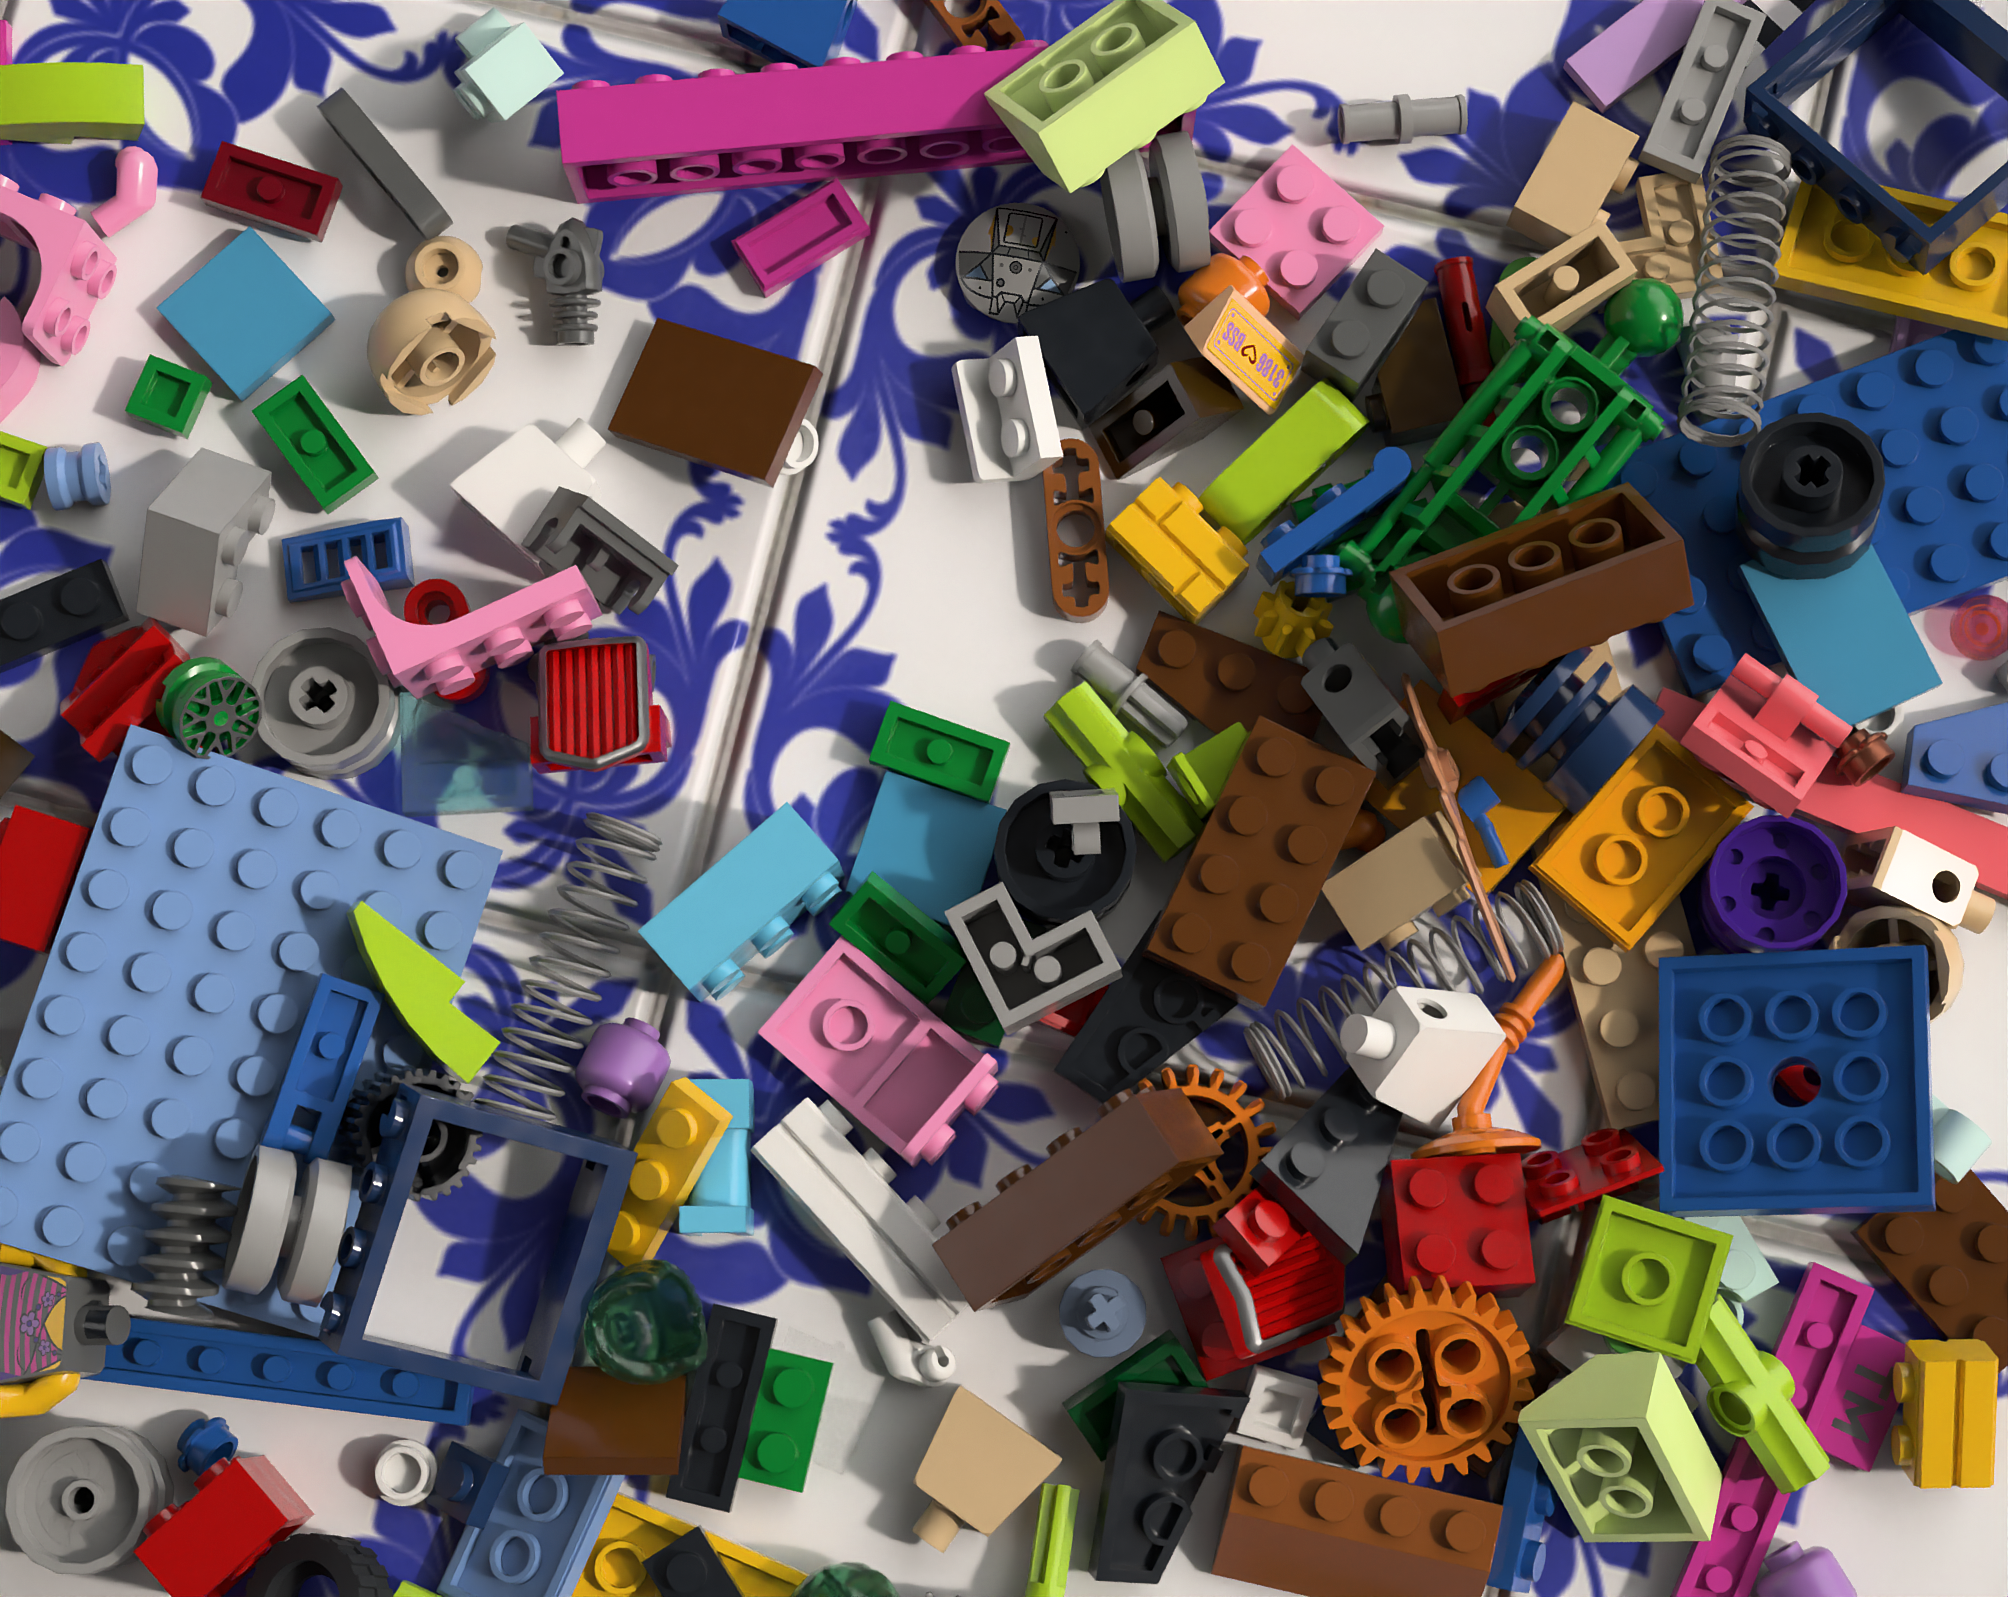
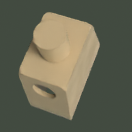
[1840,826,1996,934]
[912,1385,1062,1553]

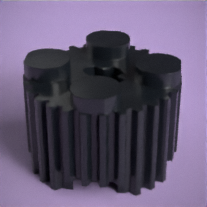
[339,1066,483,1201]

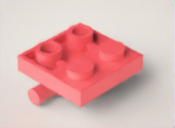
[1679,653,1853,819]

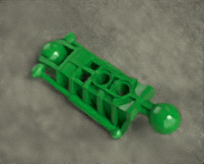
[1333,278,1684,644]

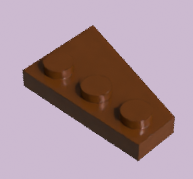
[1135,610,1323,740]

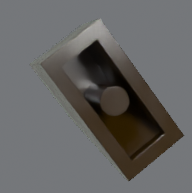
[1365,297,1464,447]
[1088,356,1244,480]

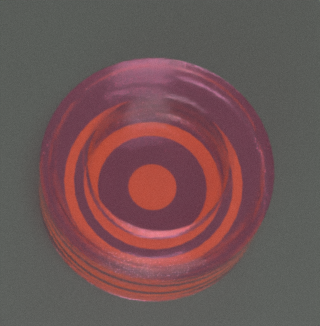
[1949,595,2008,661]

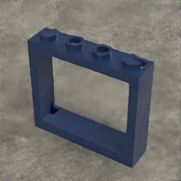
[1743,0,2008,276]
[318,1082,638,1405]

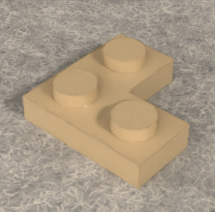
[1598,173,1724,314]

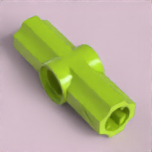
[1043,681,1204,864]
[1695,1293,1830,1495]

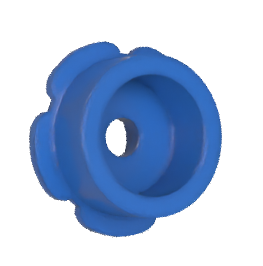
[1289,555,1353,598]
[177,1417,238,1476]

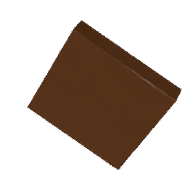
[543,1366,688,1475]

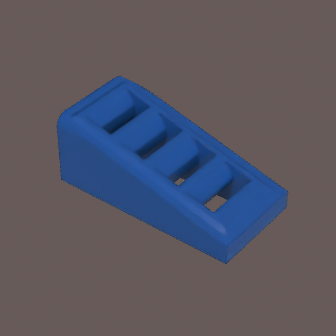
[282,517,415,603]

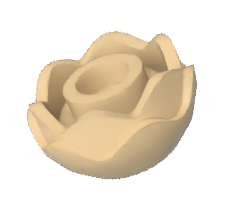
[405,236,483,303]

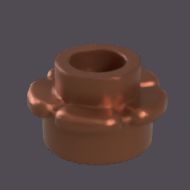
[1835,728,1895,787]

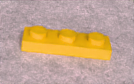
[607,1077,733,1274]

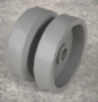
[1100,130,1211,283]
[251,627,405,780]
[222,1144,352,1308]
[5,1426,174,1575]

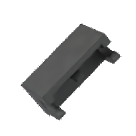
[521,486,679,615]

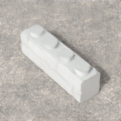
[750,1097,969,1344]

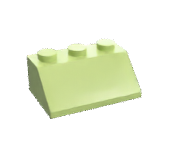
[983,0,1225,194]
[1518,1351,1723,1542]

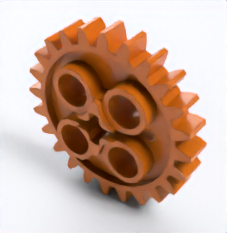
[1317,1275,1536,1483]

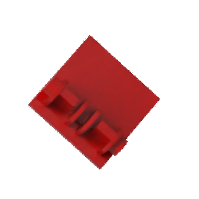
[1521,1128,1664,1225]

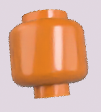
[1177,253,1270,327]

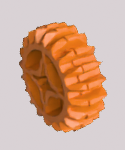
[1136,1064,1276,1241]

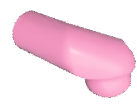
[90,146,158,238]

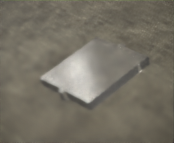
[780,1327,888,1475]

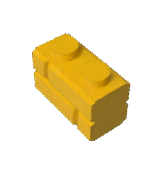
[1105,477,1250,625]
[1891,1339,1999,1489]

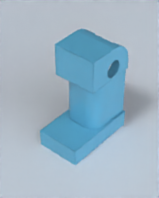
[679,1079,755,1236]

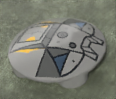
[956,203,1080,324]

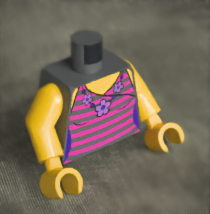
[0,1243,131,1418]

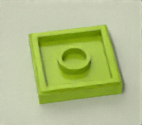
[1564,1195,1734,1365]

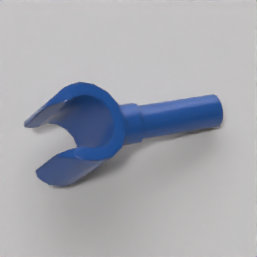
[1458,776,1510,869]

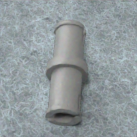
[1338,94,1468,144]

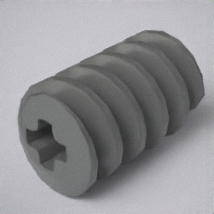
[130,1175,243,1320]

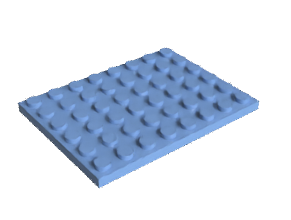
[0,724,503,1337]

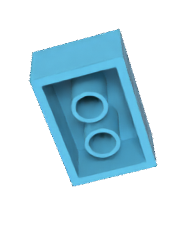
[638,802,845,1003]

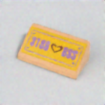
[1183,284,1304,416]

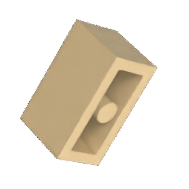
[1506,101,1640,250]
[1485,219,1637,346]
[1321,811,1482,951]

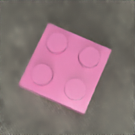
[1209,144,1384,321]

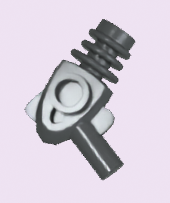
[506,217,604,346]

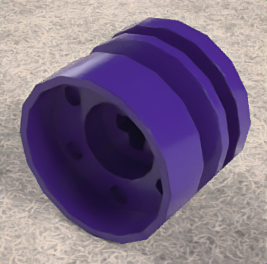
[1696,815,1848,954]

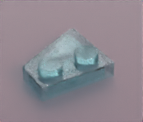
[400,692,534,817]

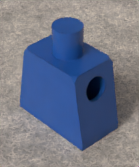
[717,0,858,69]

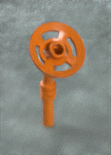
[1410,954,1567,1159]

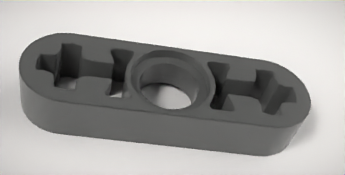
[317,87,453,240]

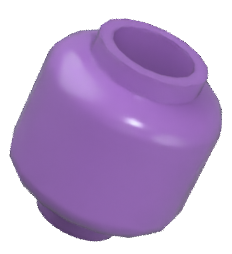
[575,1018,671,1119]
[1756,1540,1857,1597]

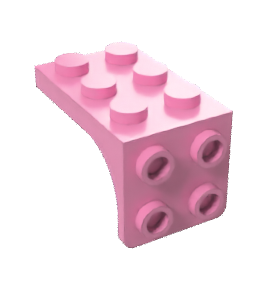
[0,174,117,366]
[341,556,603,699]
[758,935,999,1168]

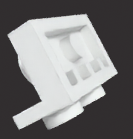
[951,336,1063,484]

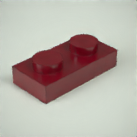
[200,141,343,243]

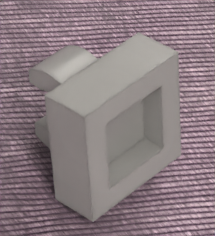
[1049,788,1120,855]

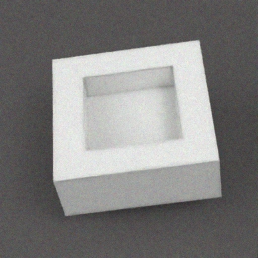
[1234,1364,1319,1450]

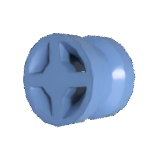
[44,442,111,511]

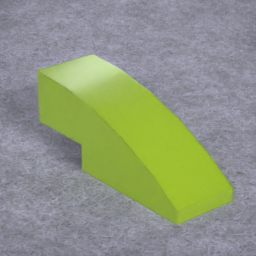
[0,62,145,144]
[346,901,501,1084]

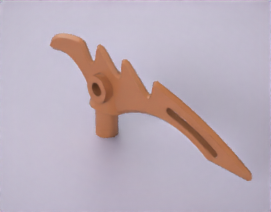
[1401,672,1516,982]

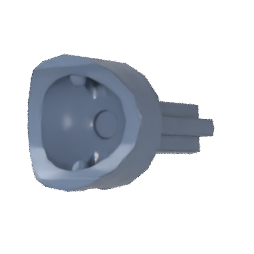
[1059,1269,1147,1357]

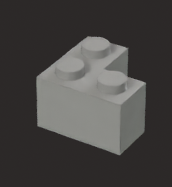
[136,447,275,637]
[944,882,1123,1036]

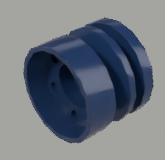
[1491,647,1665,815]

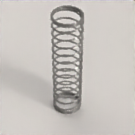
[1676,135,1792,447]
[473,812,663,1121]
[1243,879,1565,1100]

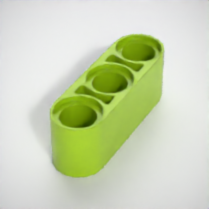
[1198,378,1371,545]

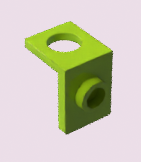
[1166,722,1247,820]

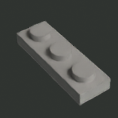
[1638,0,1767,184]

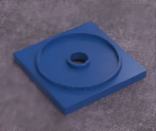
[1659,945,1936,1217]

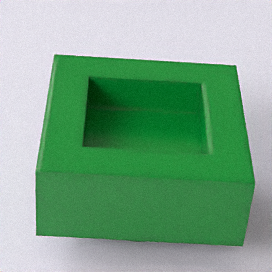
[125,354,213,439]

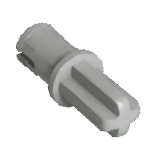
[1071,640,1188,748]

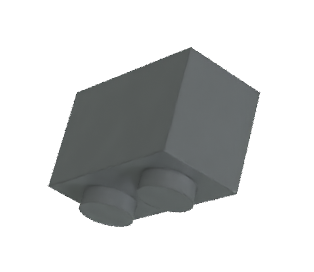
[1300,248,1429,403]

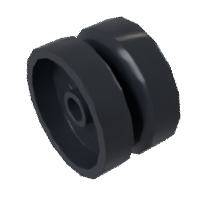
[1734,412,1885,580]
[994,779,1137,929]

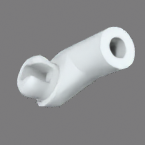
[867,1310,956,1388]

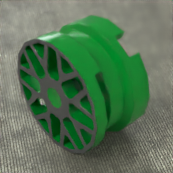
[156,656,262,759]

